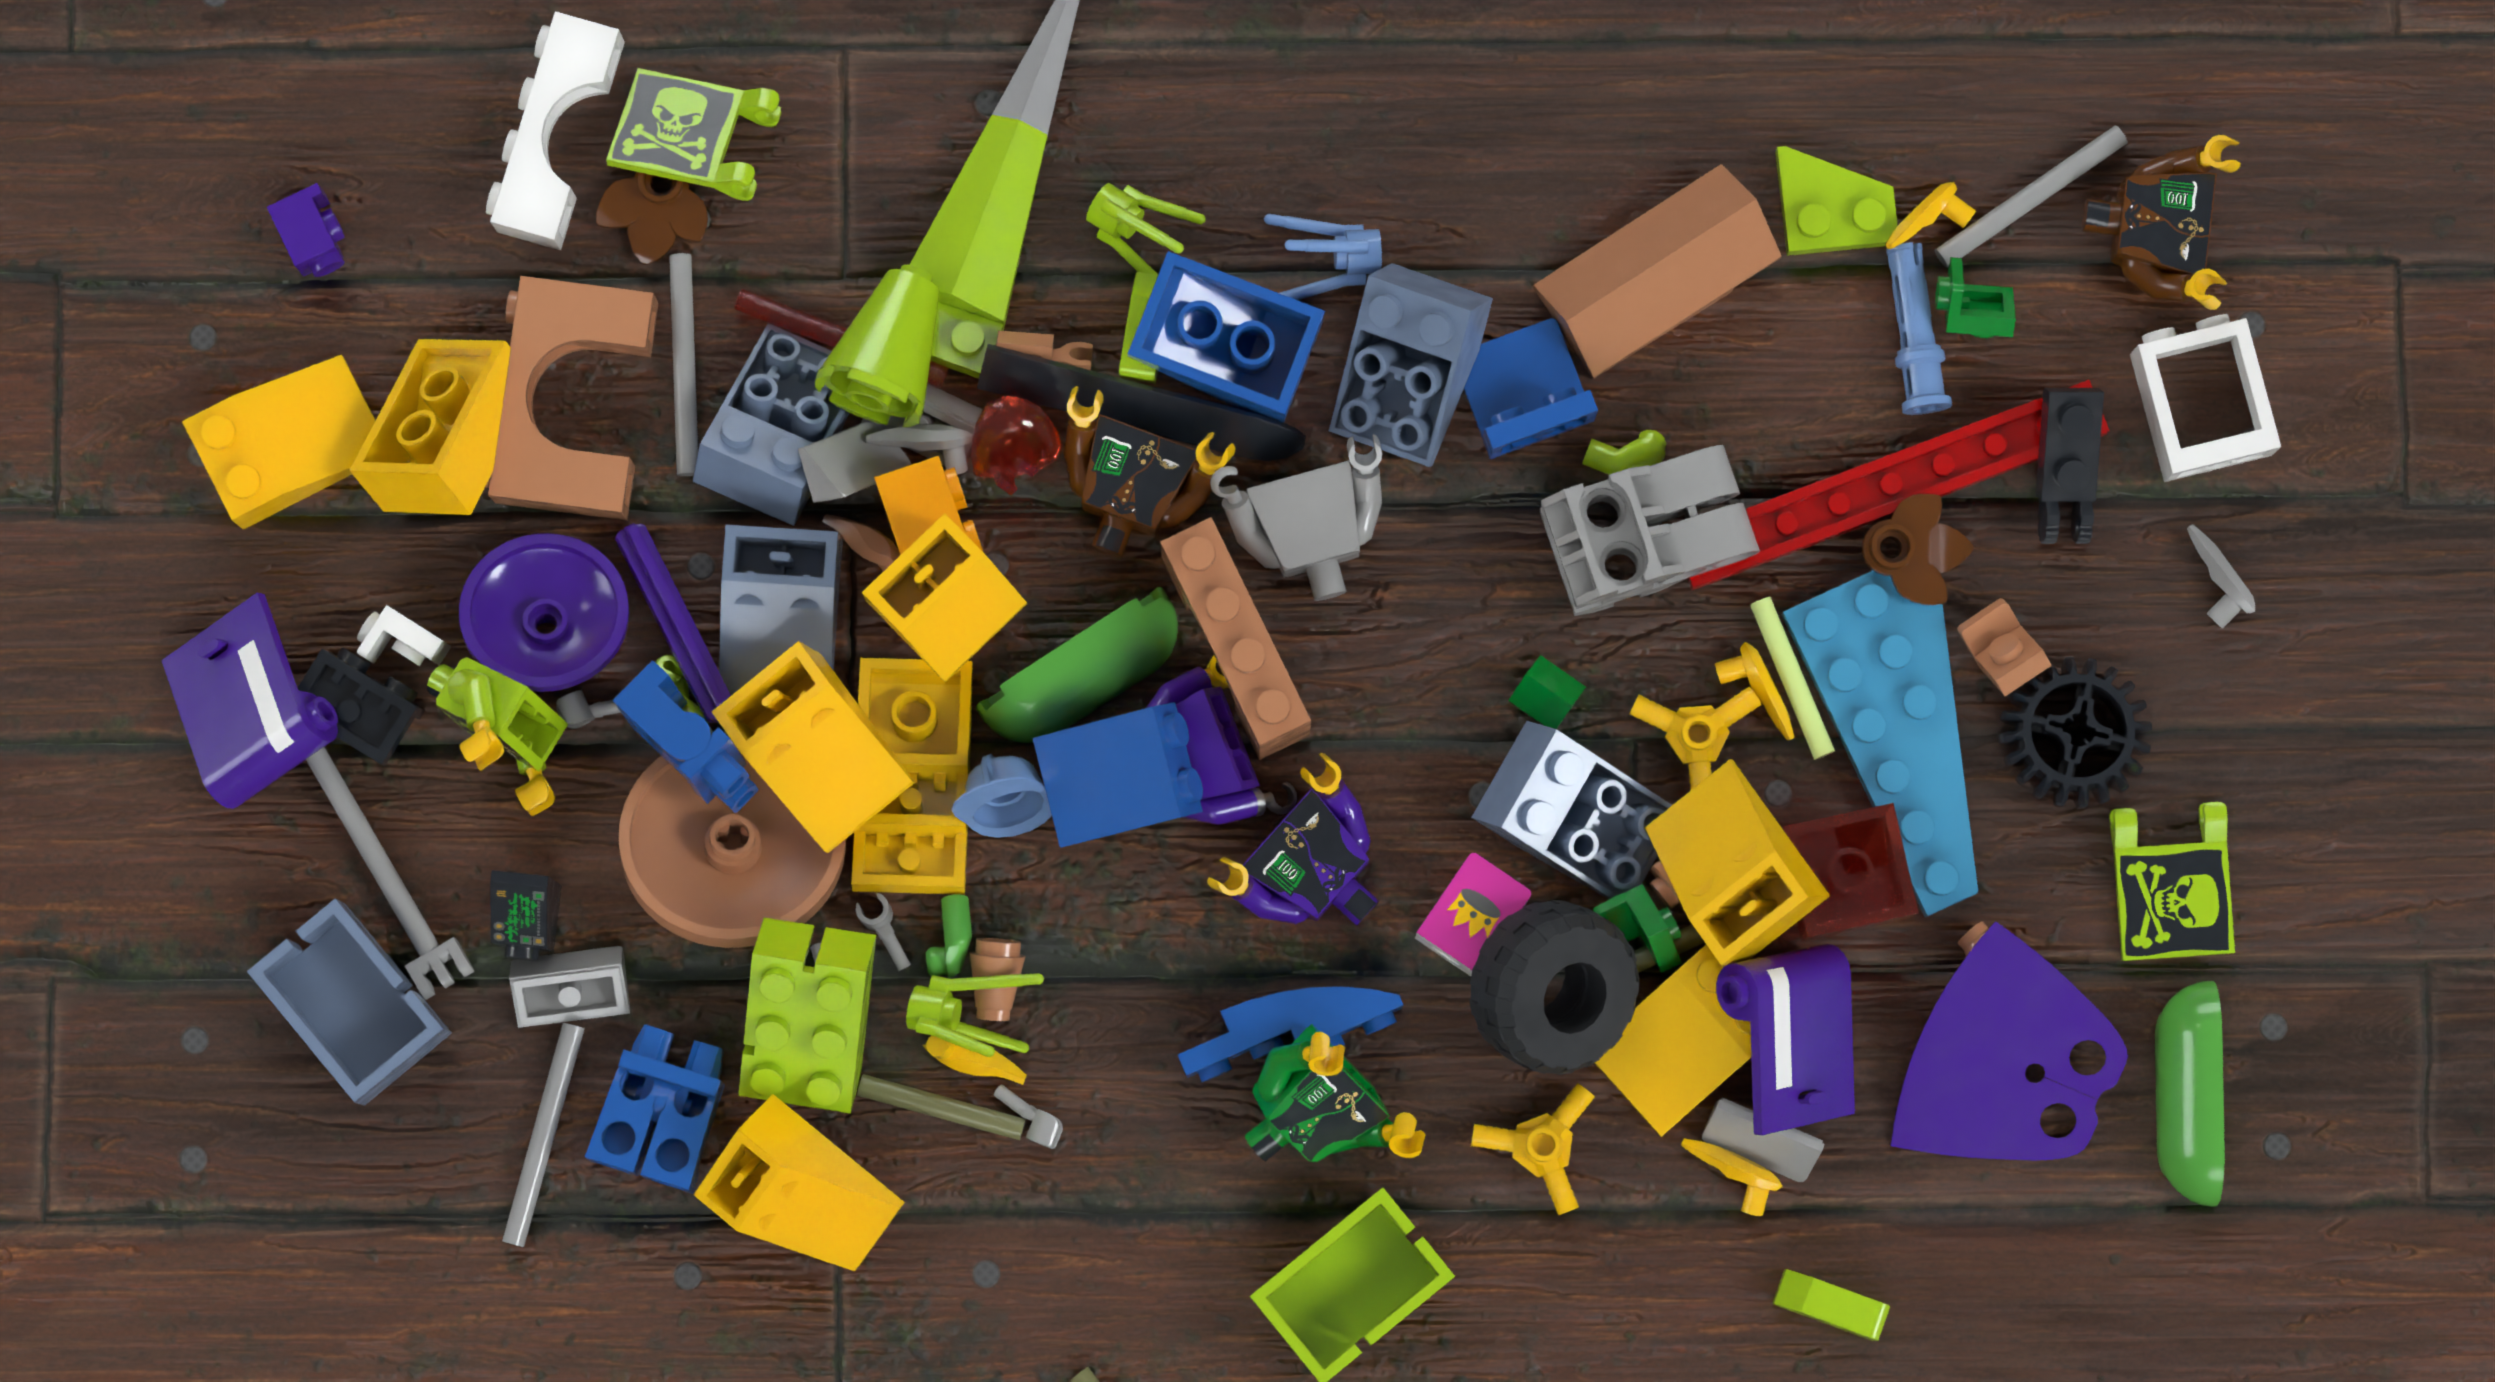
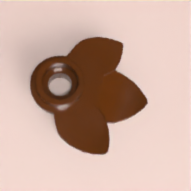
[596,172,708,265]
[1862,494,1974,606]

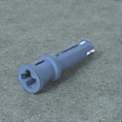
[1886,242,1952,415]

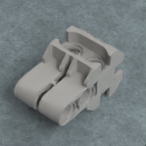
[1539,445,1760,616]

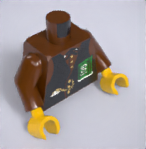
[2082,135,2241,310]
[1064,386,1235,557]

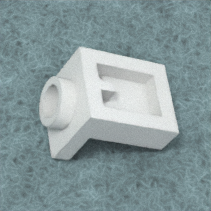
[357,605,451,666]

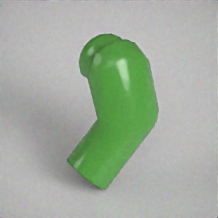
[926,894,972,978]

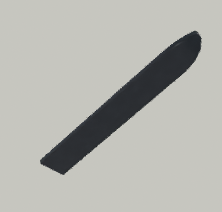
[977,344,1306,461]

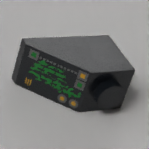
[490,870,562,961]

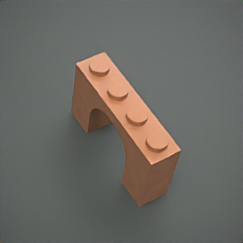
[485,276,659,521]
[1160,517,1311,760]

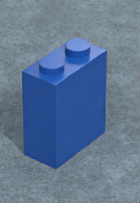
[1032,702,1203,848]

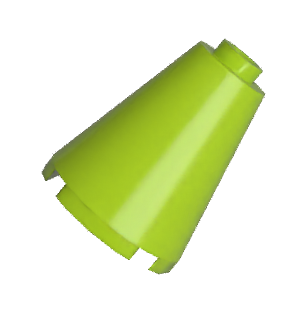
[815,265,940,427]

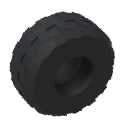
[1469,900,1639,1075]

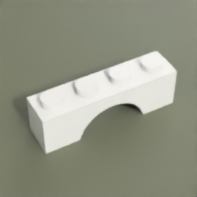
[486,11,625,250]

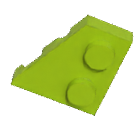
[1775,146,1898,256]

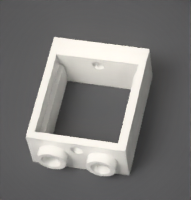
[2130,314,2281,482]

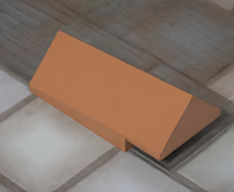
[1533,164,1782,379]

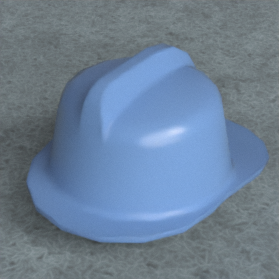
[951,754,1052,838]

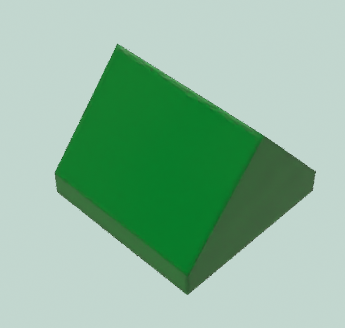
[1508,655,1586,729]

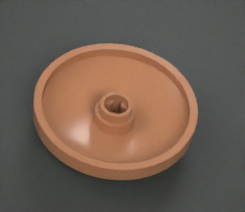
[619,732,846,948]

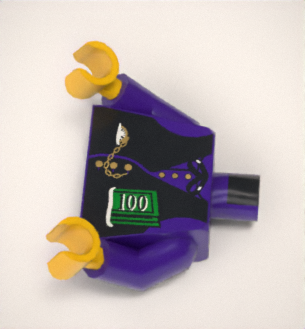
[1207,753,1379,925]

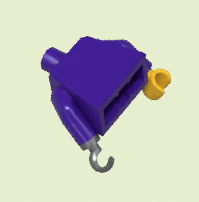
[1146,655,1297,825]

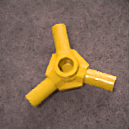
[1629,687,1761,791]
[1471,1083,1595,1216]

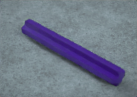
[615,523,731,723]

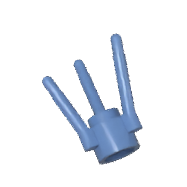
[1264,214,1382,300]

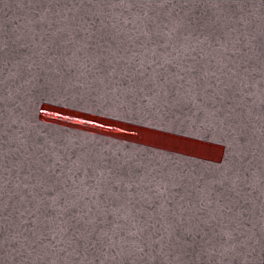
[734,289,949,388]

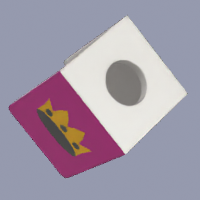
[1415,853,1531,976]

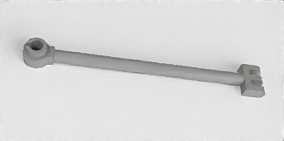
[306,747,475,1000]

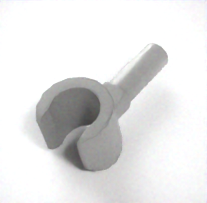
[556,690,621,729]
[855,893,911,971]
[993,1084,1063,1149]

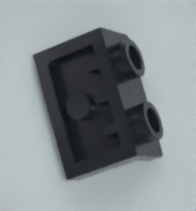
[298,647,426,766]

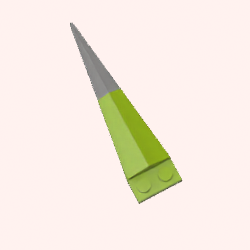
[910,0,1080,379]

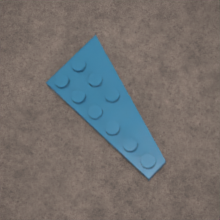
[1781,571,1978,918]

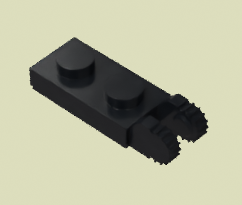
[2036,388,2104,544]

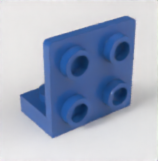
[1463,318,1598,459]

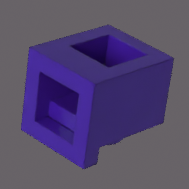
[267,183,345,277]

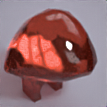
[971,396,1063,495]

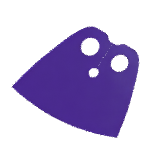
[1891,921,2128,1161]

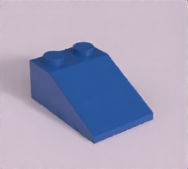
[1127,251,1325,422]

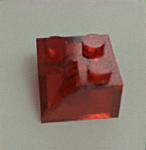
[1782,803,1919,942]

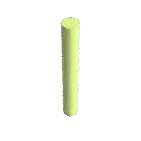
[1750,597,1835,760]

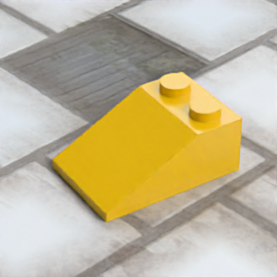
[349,339,511,515]
[182,355,376,530]
[1595,945,1751,1137]

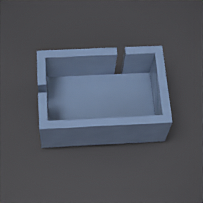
[247,898,452,1106]

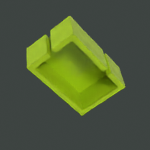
[738,917,876,1114]
[1250,1188,1455,1382]

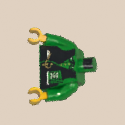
[1245,1024,1425,1162]

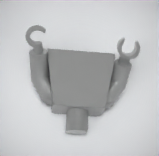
[1210,434,1382,601]

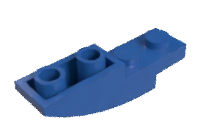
[1178,987,1403,1083]

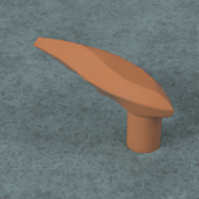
[822,514,900,572]

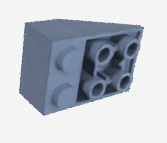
[1329,263,1493,467]
[693,323,849,526]
[719,525,843,695]
[1471,721,1672,900]

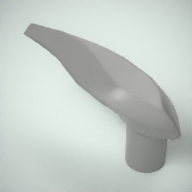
[866,424,974,475]
[2187,524,2255,629]

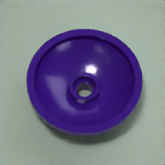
[459,533,629,692]

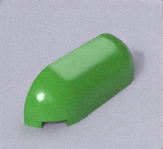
[975,587,1178,743]
[2155,981,2225,1207]

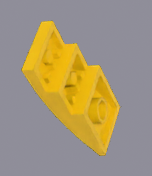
[851,658,973,895]

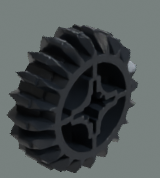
[1998,657,2152,809]

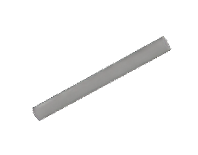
[1935,125,2128,268]
[669,253,698,476]
[502,1023,585,1247]

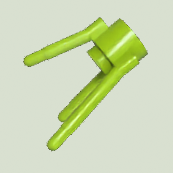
[1086,183,1205,275]
[906,973,1044,1057]

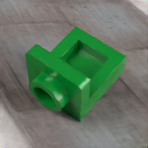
[1935,257,2016,338]
[1593,884,1682,973]

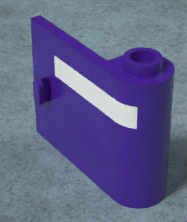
[161,592,338,809]
[1716,944,1855,1136]

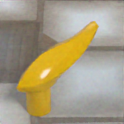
[1886,182,1976,249]
[1715,642,1795,741]
[922,1036,1027,1085]
[1681,1138,1782,1216]

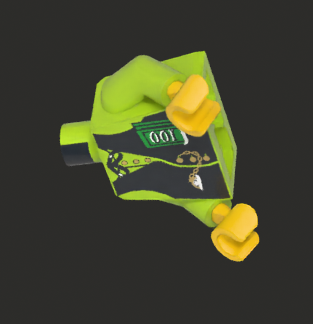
[427,657,568,816]

